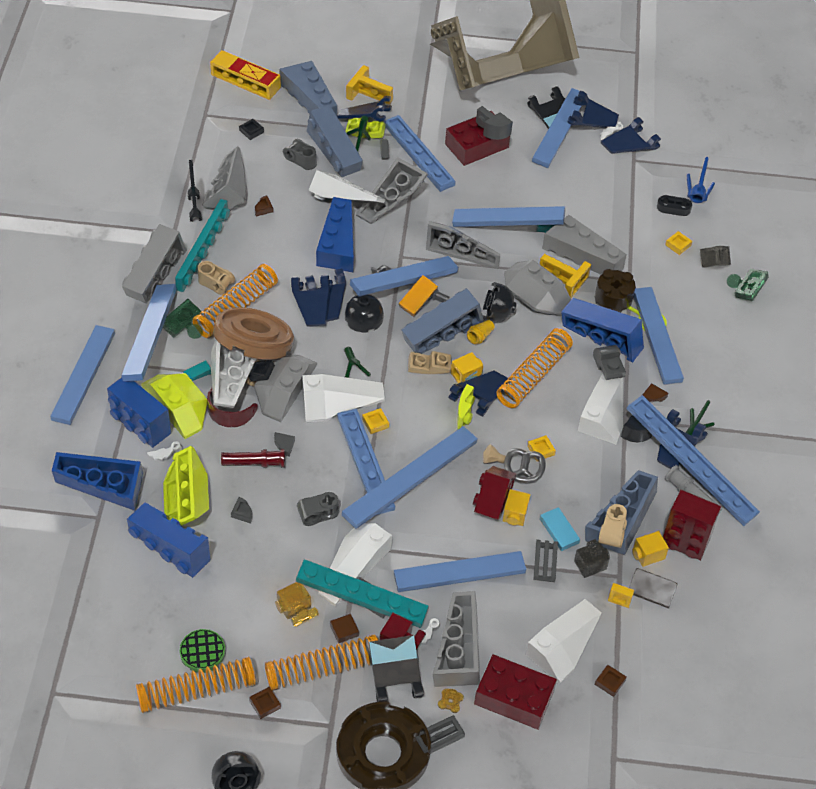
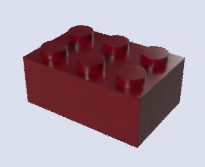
[445,111,510,166]
[663,489,722,561]
[474,654,557,730]

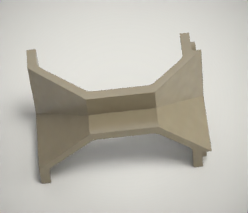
[430,0,580,90]

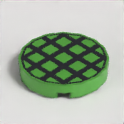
[179,629,225,673]

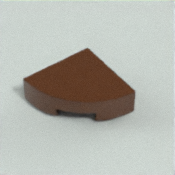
[255,195,273,217]
[642,383,669,402]

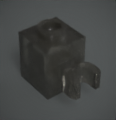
[574,539,610,578]

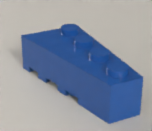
[316,197,354,273]
[561,298,644,363]
[52,452,143,511]
[127,502,210,578]

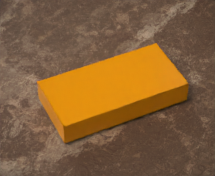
[399,275,438,317]

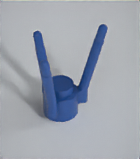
[687,157,715,203]

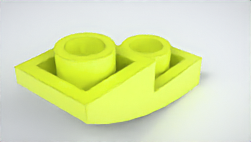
[346,118,386,138]
[457,384,475,429]

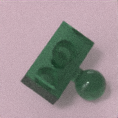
[727,268,769,301]
[163,298,203,339]

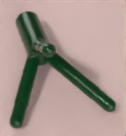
[347,116,371,151]
[344,347,371,378]
[685,400,715,435]

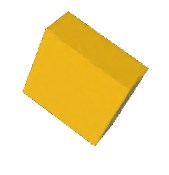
[665,231,692,255]
[362,408,389,434]
[527,435,556,461]
[608,583,634,608]

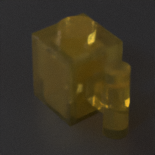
[275,582,319,627]

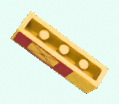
[210,50,281,100]

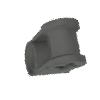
[283,138,317,170]
[297,492,339,526]

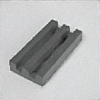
[533,539,558,582]
[415,715,465,754]

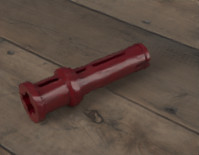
[221,449,285,468]

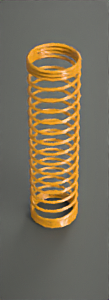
[192,264,278,338]
[496,328,573,408]
[265,634,378,691]
[136,656,256,713]

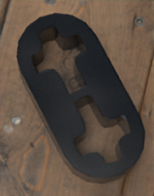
[657,195,693,216]

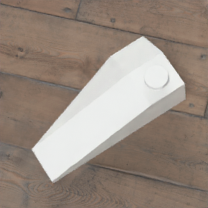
[309,170,385,203]
[211,340,256,408]
[578,373,623,445]
[302,374,385,423]
[318,523,392,606]
[526,599,602,684]

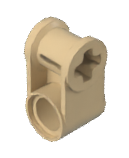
[198,261,235,295]
[599,504,627,548]

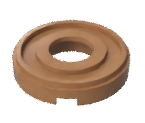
[213,307,294,360]

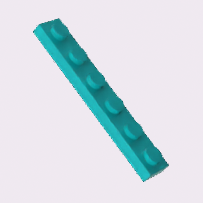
[175,199,230,292]
[296,559,428,628]

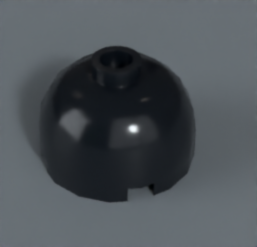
[483,282,517,322]
[345,294,384,333]
[211,751,261,789]

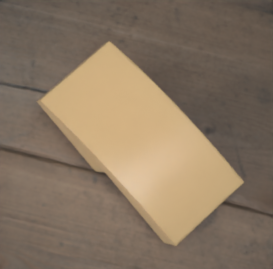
[408,351,451,374]

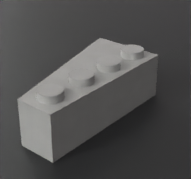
[542,215,627,275]
[122,224,186,304]
[432,591,480,687]

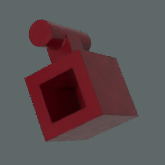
[379,613,426,650]

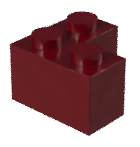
[473,466,517,520]

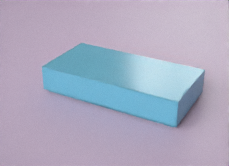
[540,507,580,551]

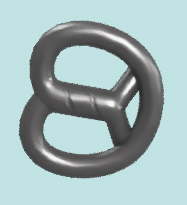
[504,448,546,483]

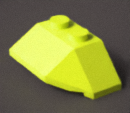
[141,373,208,439]
[163,446,209,526]

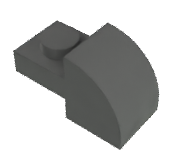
[476,106,513,140]
[593,345,626,380]

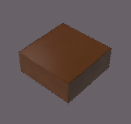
[330,614,359,643]
[595,665,627,697]
[249,686,281,719]

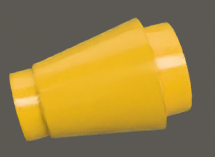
[467,320,495,344]

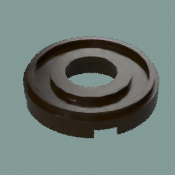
[336,702,431,789]

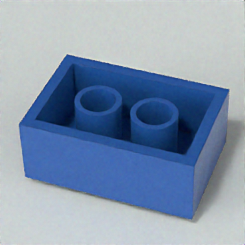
[107,377,171,448]

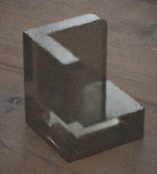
[700,246,731,268]

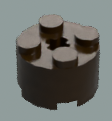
[594,269,636,313]

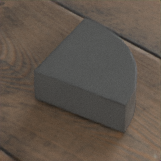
[380,139,389,158]
[274,432,295,457]
[231,497,252,524]

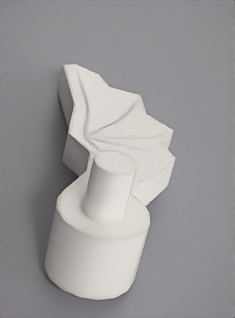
[600,122,623,140]
[147,441,182,461]
[421,618,439,644]

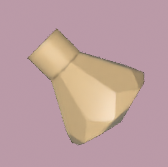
[483,444,506,464]

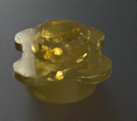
[438,689,464,713]

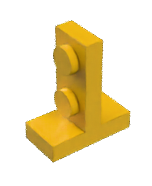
[346,65,393,105]
[540,253,591,298]

